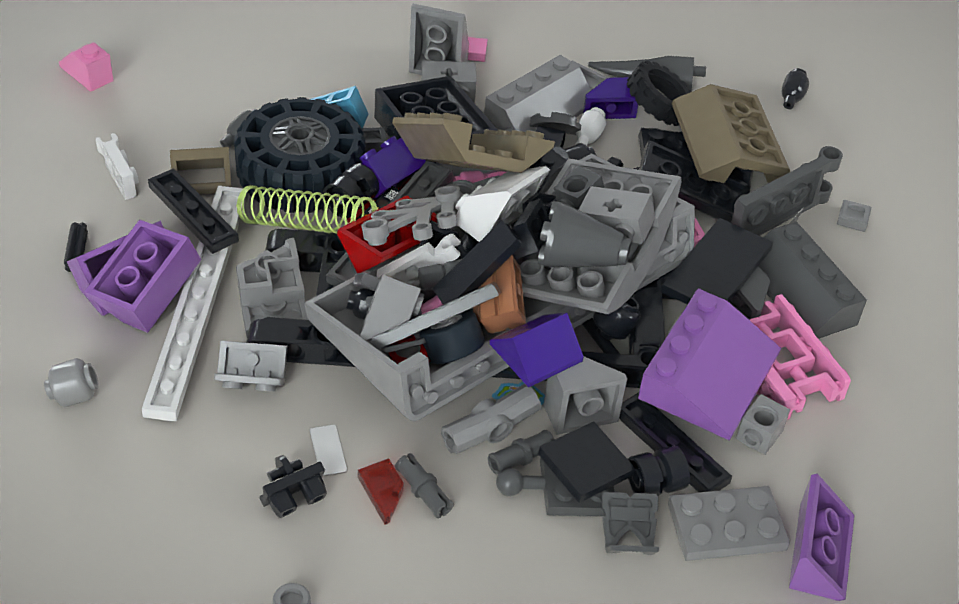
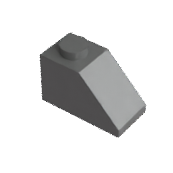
[729,266,770,320]

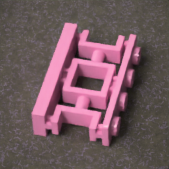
[738,294,851,420]

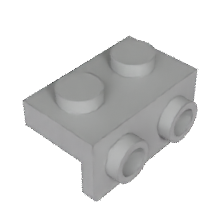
[214,341,288,392]

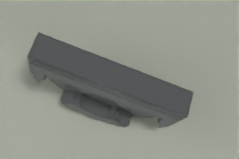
[530,112,581,135]

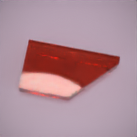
[357,458,404,524]

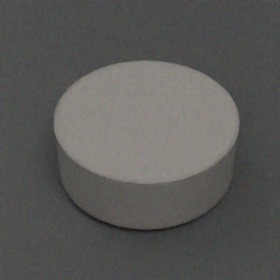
[273,583,311,604]

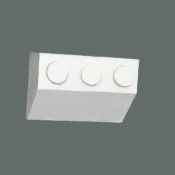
[455,166,550,242]

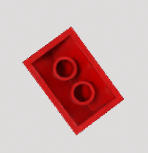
[337,195,437,273]

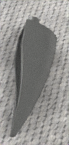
[588,56,706,91]

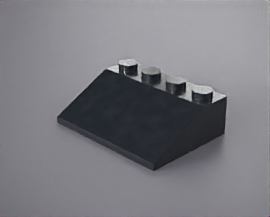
[374,76,498,173]

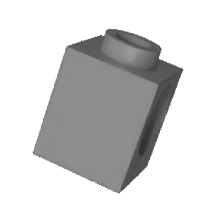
[736,394,790,455]

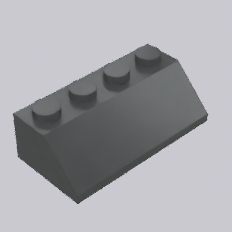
[759,222,867,339]

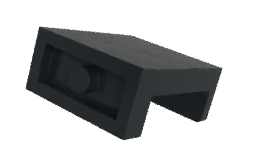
[457,198,551,259]

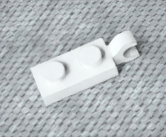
[96,133,139,200]
[377,234,461,287]

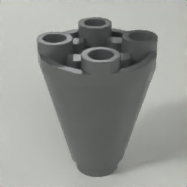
[538,201,632,267]

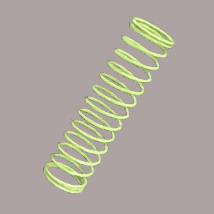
[236,185,378,234]

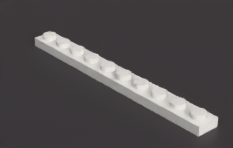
[142,186,248,421]

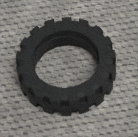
[627,60,692,126]

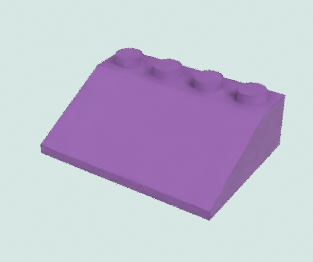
[638,288,781,441]

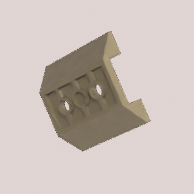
[671,84,791,183]
[392,113,555,173]

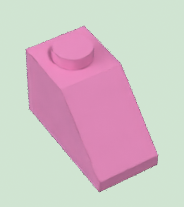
[59,42,113,92]

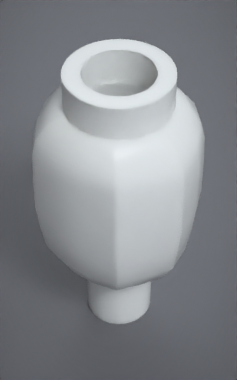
[575,107,607,146]

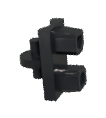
[259,455,327,518]

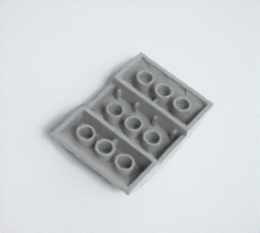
[515,159,682,314]

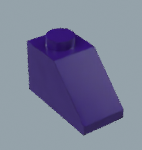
[583,77,638,119]

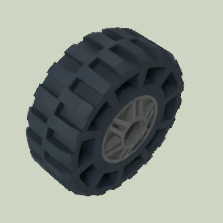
[234,97,365,213]

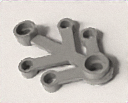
[361,185,464,246]

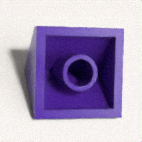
[489,313,584,388]

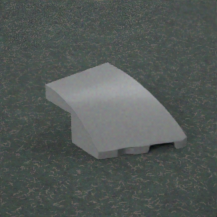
[236,238,308,337]

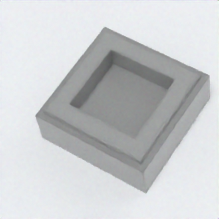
[837,200,872,232]

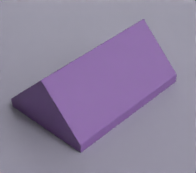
[789,473,854,601]

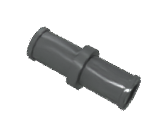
[488,430,555,474]
[395,453,454,518]

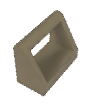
[170,147,232,195]

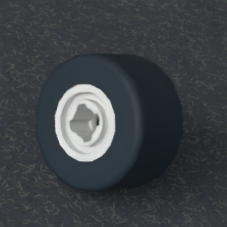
[419,310,485,364]

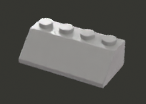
[484,55,591,132]

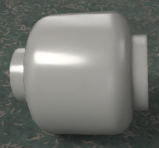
[44,358,99,407]

